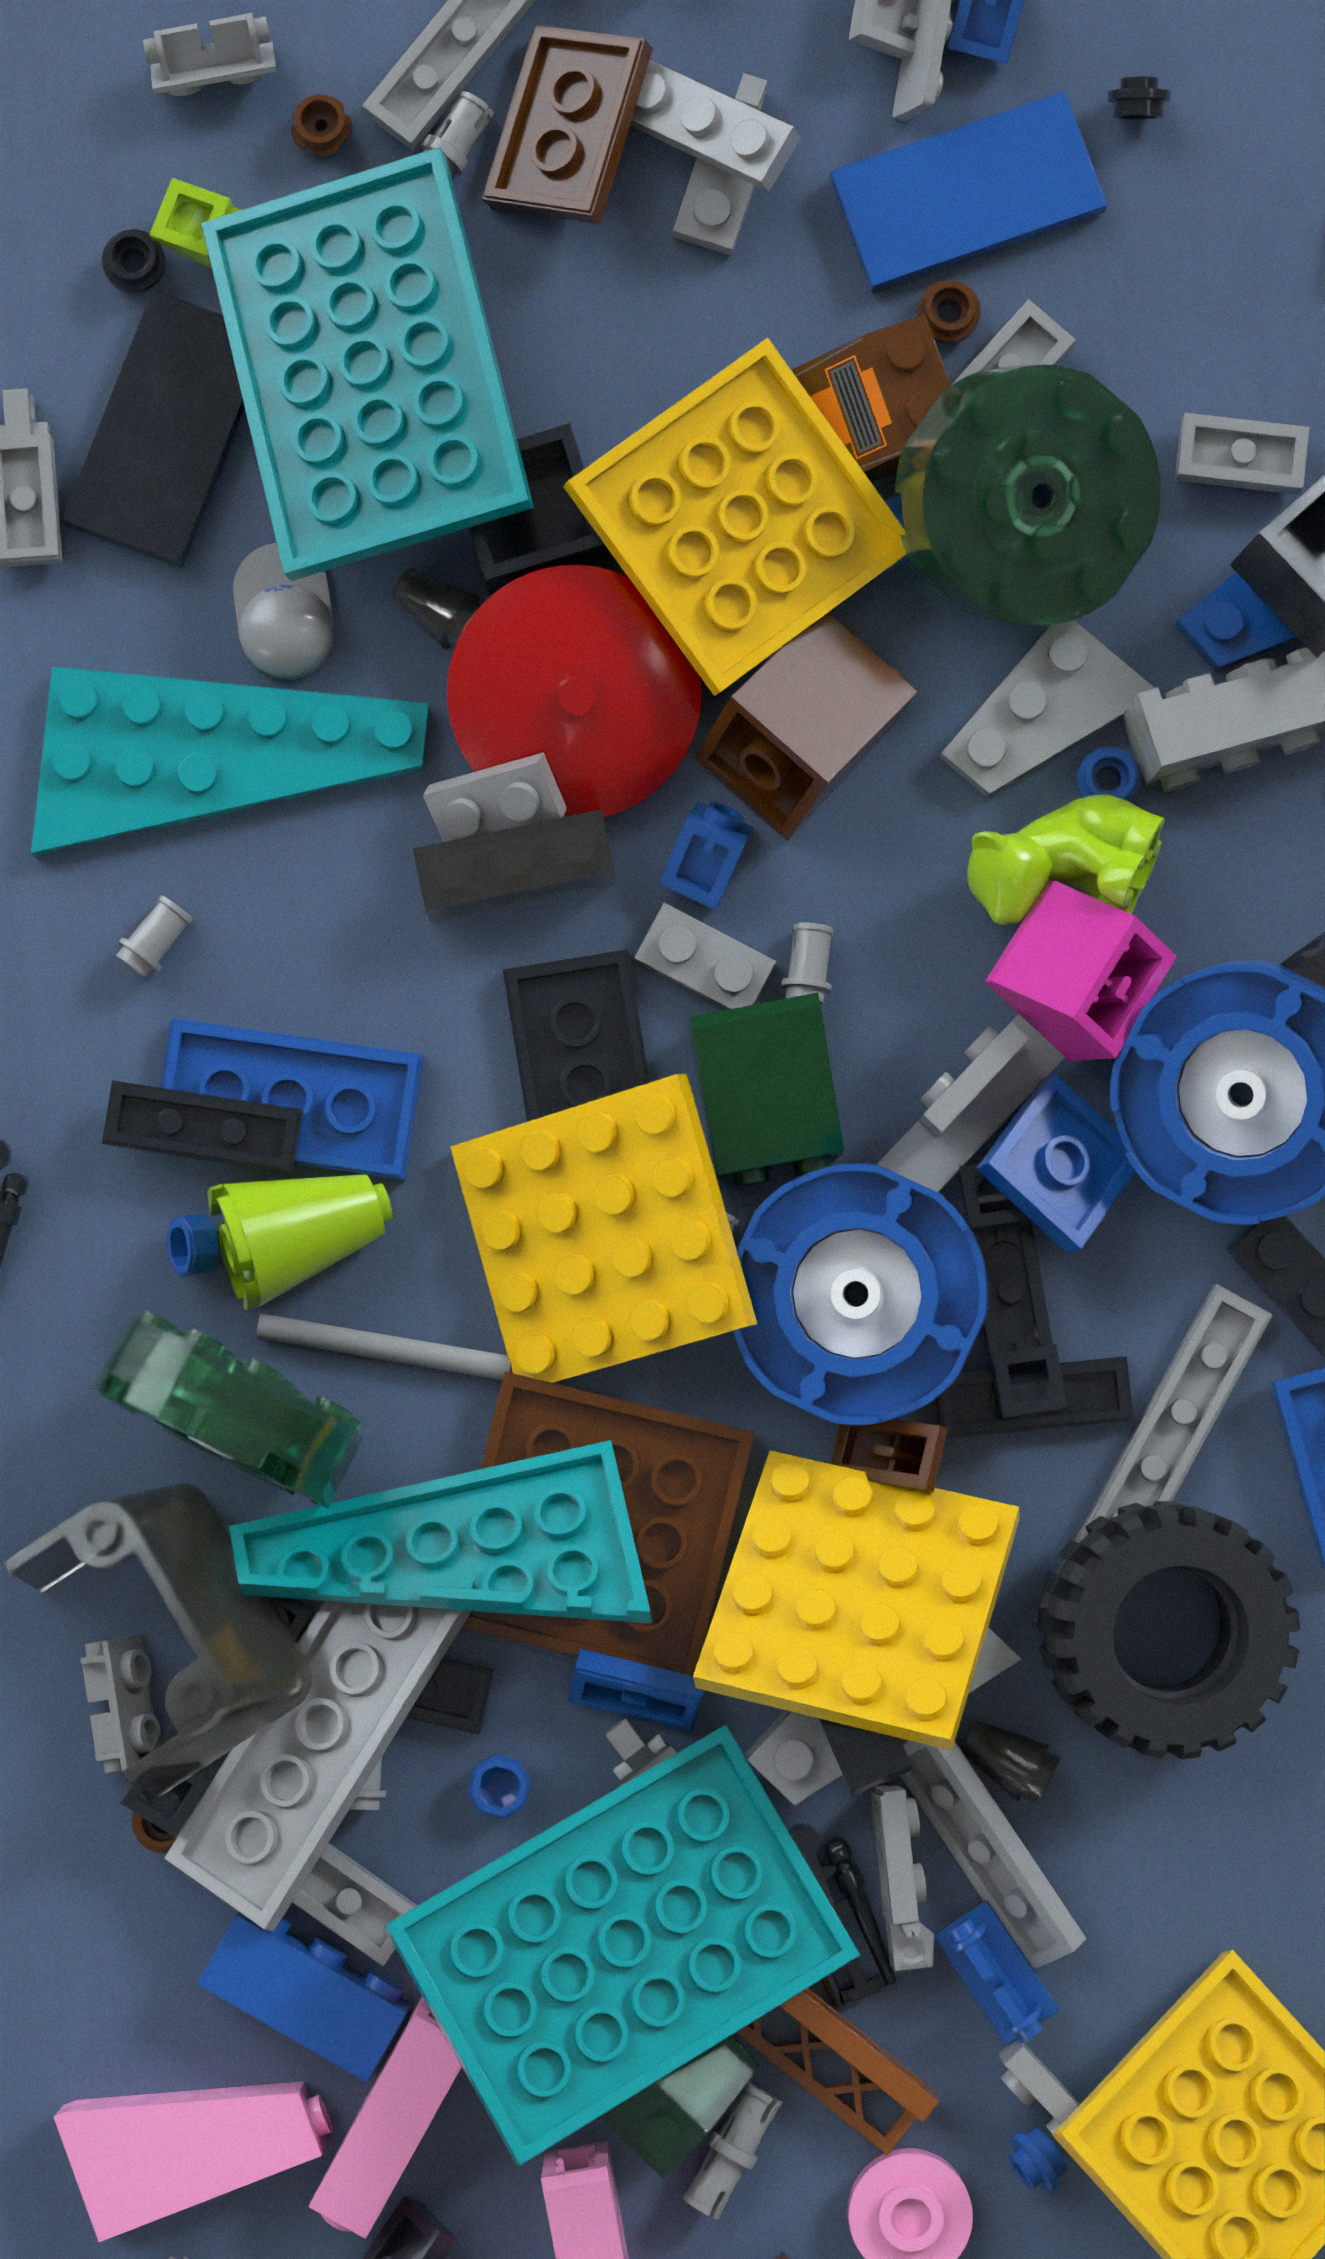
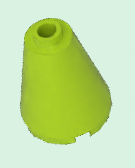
[207,1174,393,1311]

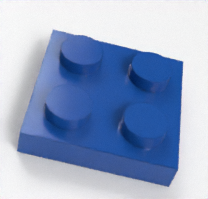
[976,1072,1136,1255]

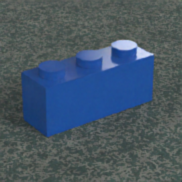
[197,1912,411,2083]

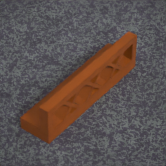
[736,1988,939,2155]

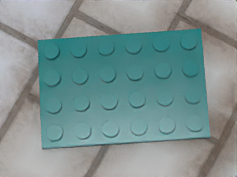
[201,147,534,581]
[384,1725,860,2166]

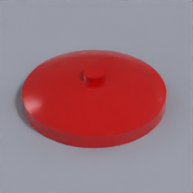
[446,564,702,821]

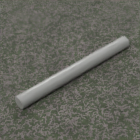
[256,1313,511,1380]

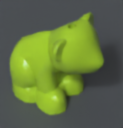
[967,794,1165,926]

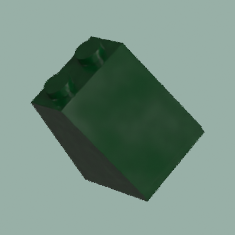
[688,992,844,1188]

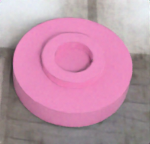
[847,2148,973,2259]

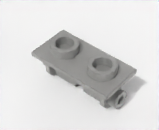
[143,12,277,96]
[80,1634,161,1773]

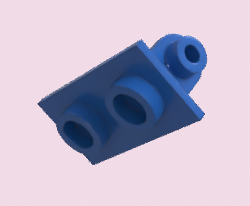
[934,1900,1060,2045]

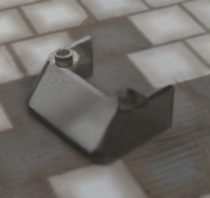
[4,1483,312,1797]

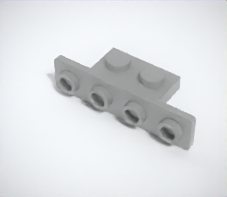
[848,0,953,122]
[877,1014,1065,1192]

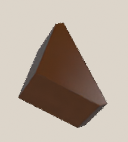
[831,1419,948,1494]

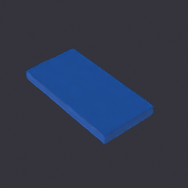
[829,91,1107,293]
[161,1018,424,1181]

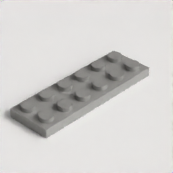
[164,1601,471,1931]

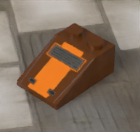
[791,314,967,482]

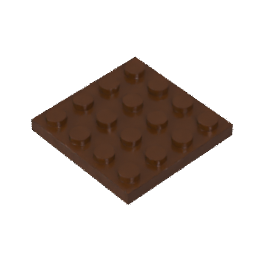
[462,1371,755,1676]

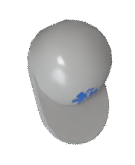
[233,543,334,680]

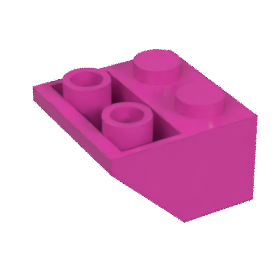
[985,881,1177,1061]

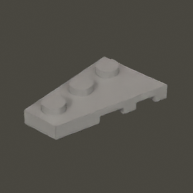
[939,611,1155,798]

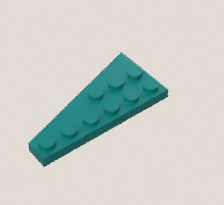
[31,667,430,857]
[229,1440,653,1623]

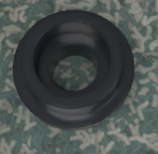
[1108,76,1171,120]
[102,229,165,293]

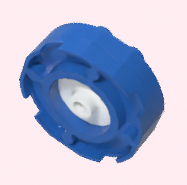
[1110,960,1325,1225]
[733,1163,989,1425]

